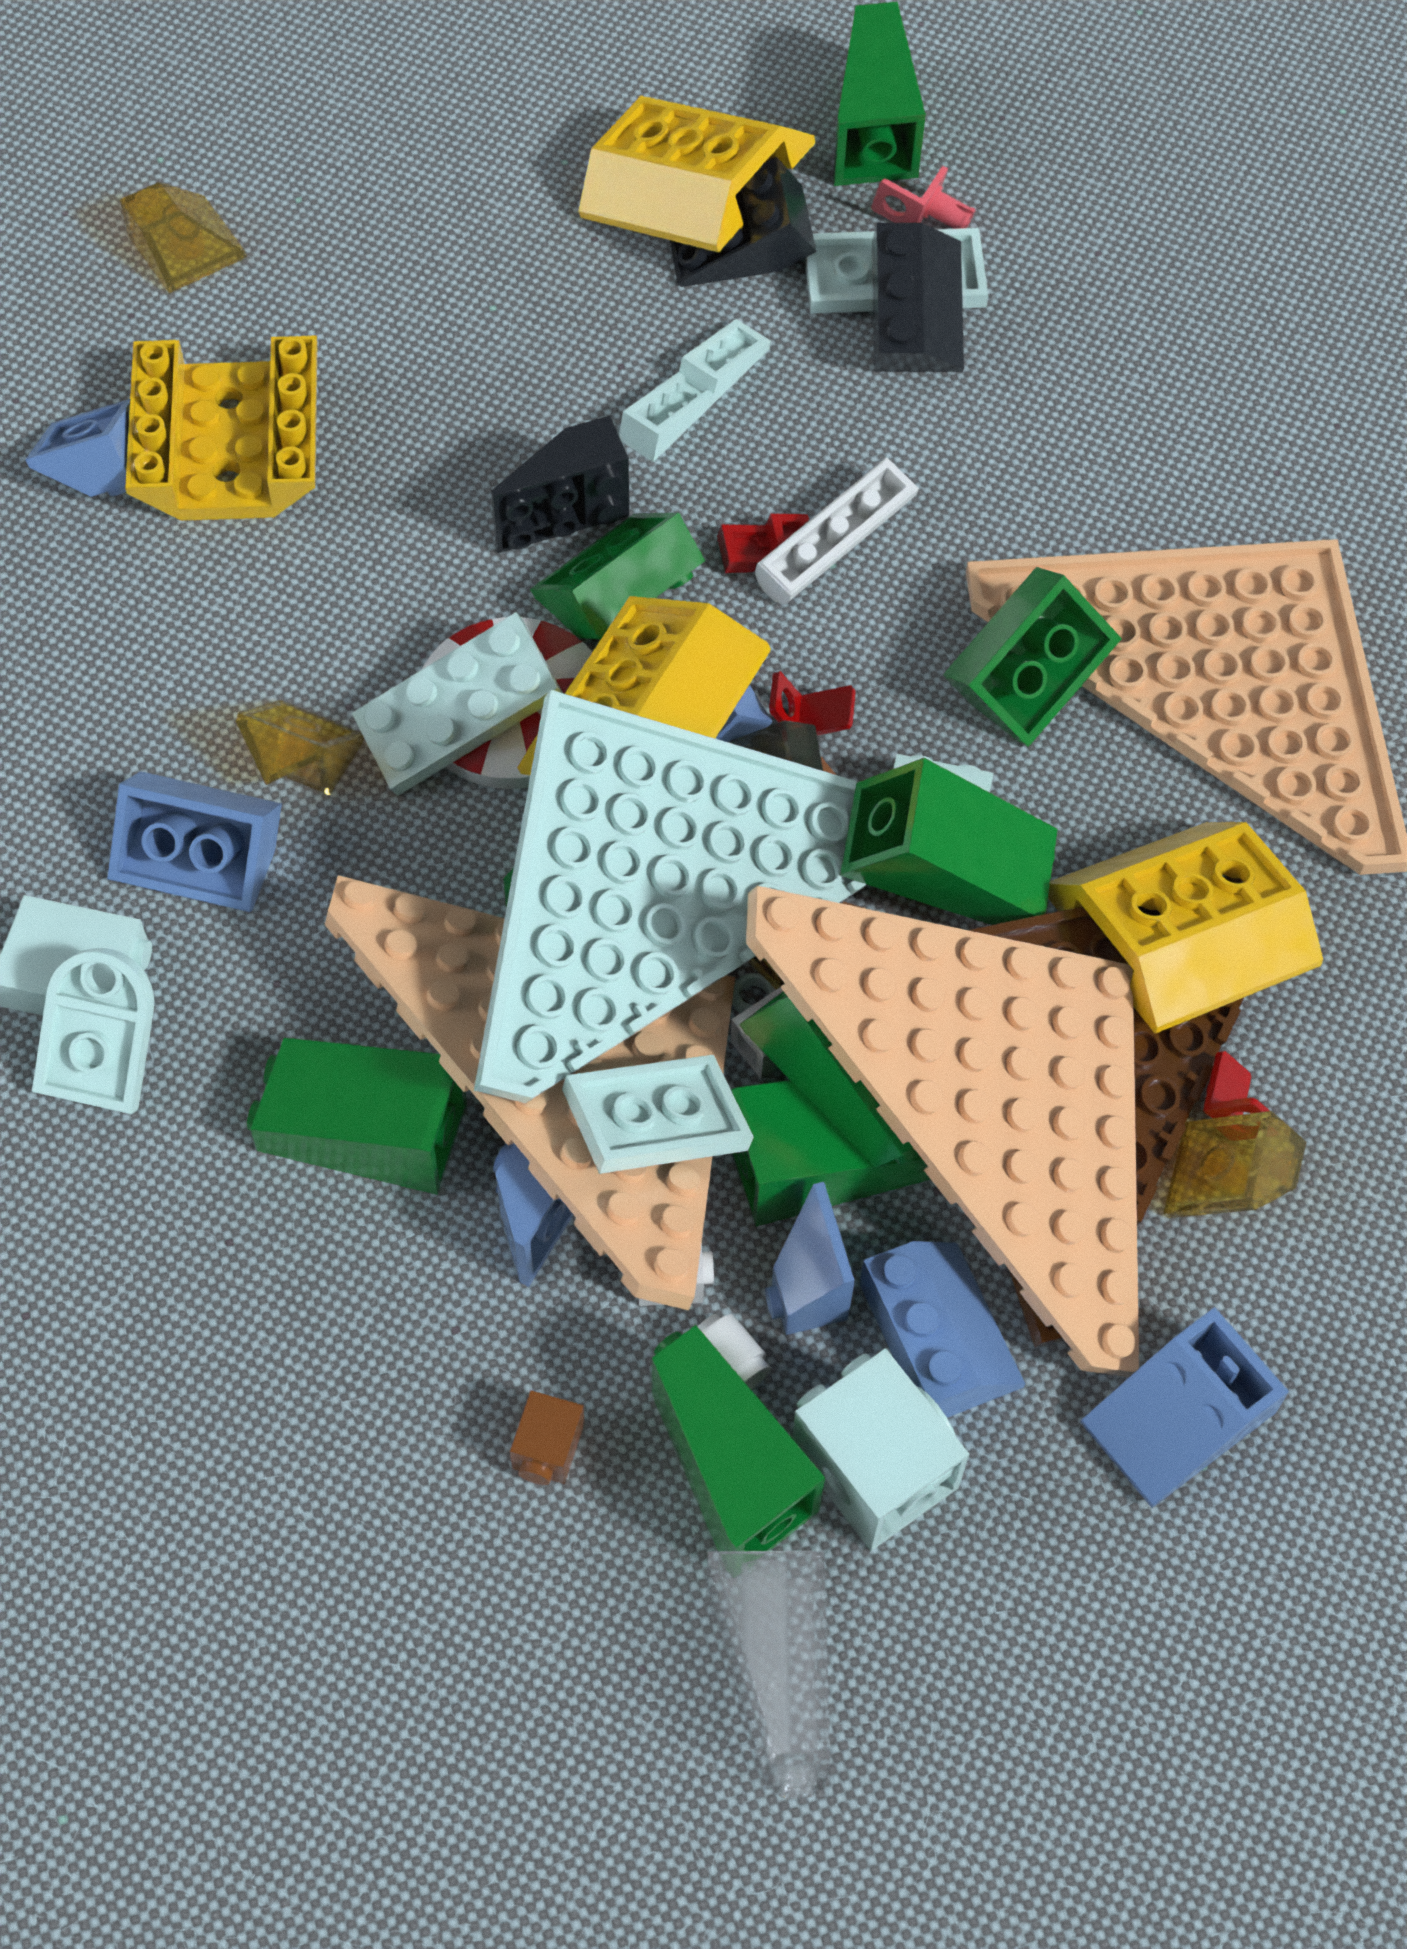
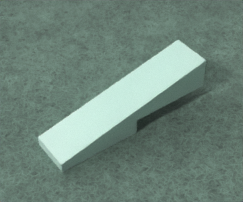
[619,319,771,462]

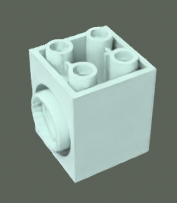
[792,1348,969,1551]

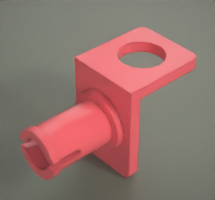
[871,166,976,229]

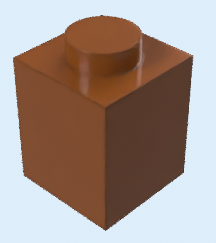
[510,1390,585,1485]

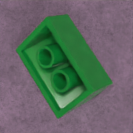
[530,512,705,641]
[943,567,1122,747]

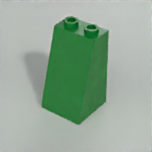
[833,1,926,186]
[840,758,1058,925]
[739,991,918,1168]
[247,1038,467,1195]
[731,1080,931,1227]
[652,1325,825,1580]

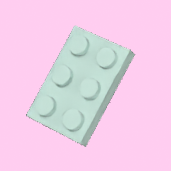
[562,1055,754,1174]

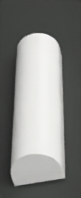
[755,457,919,604]

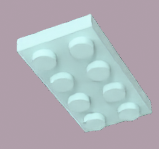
[805,228,988,313]
[352,612,563,796]

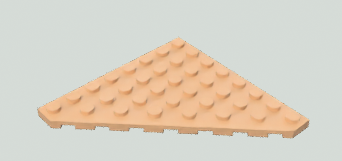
[966,539,1407,875]
[325,875,735,1310]
[746,886,1139,1377]

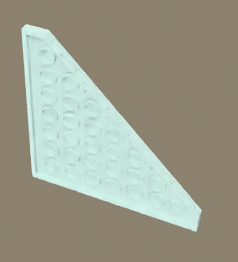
[474,690,867,1103]

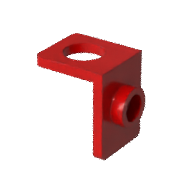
[769,671,856,740]
[1203,1051,1282,1136]

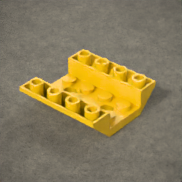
[578,96,816,252]
[125,335,318,521]
[517,596,771,775]
[1048,822,1323,1034]

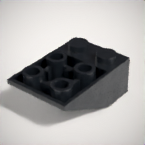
[670,156,816,287]
[491,416,630,554]

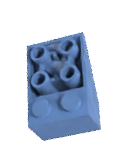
[1080,1307,1289,1508]

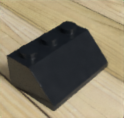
[872,223,964,372]

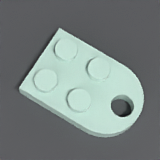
[32,948,154,1114]

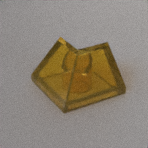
[235,700,364,796]

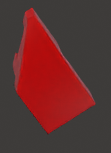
[717,513,809,573]

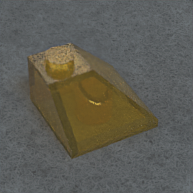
[119,182,247,293]
[1163,1111,1307,1218]

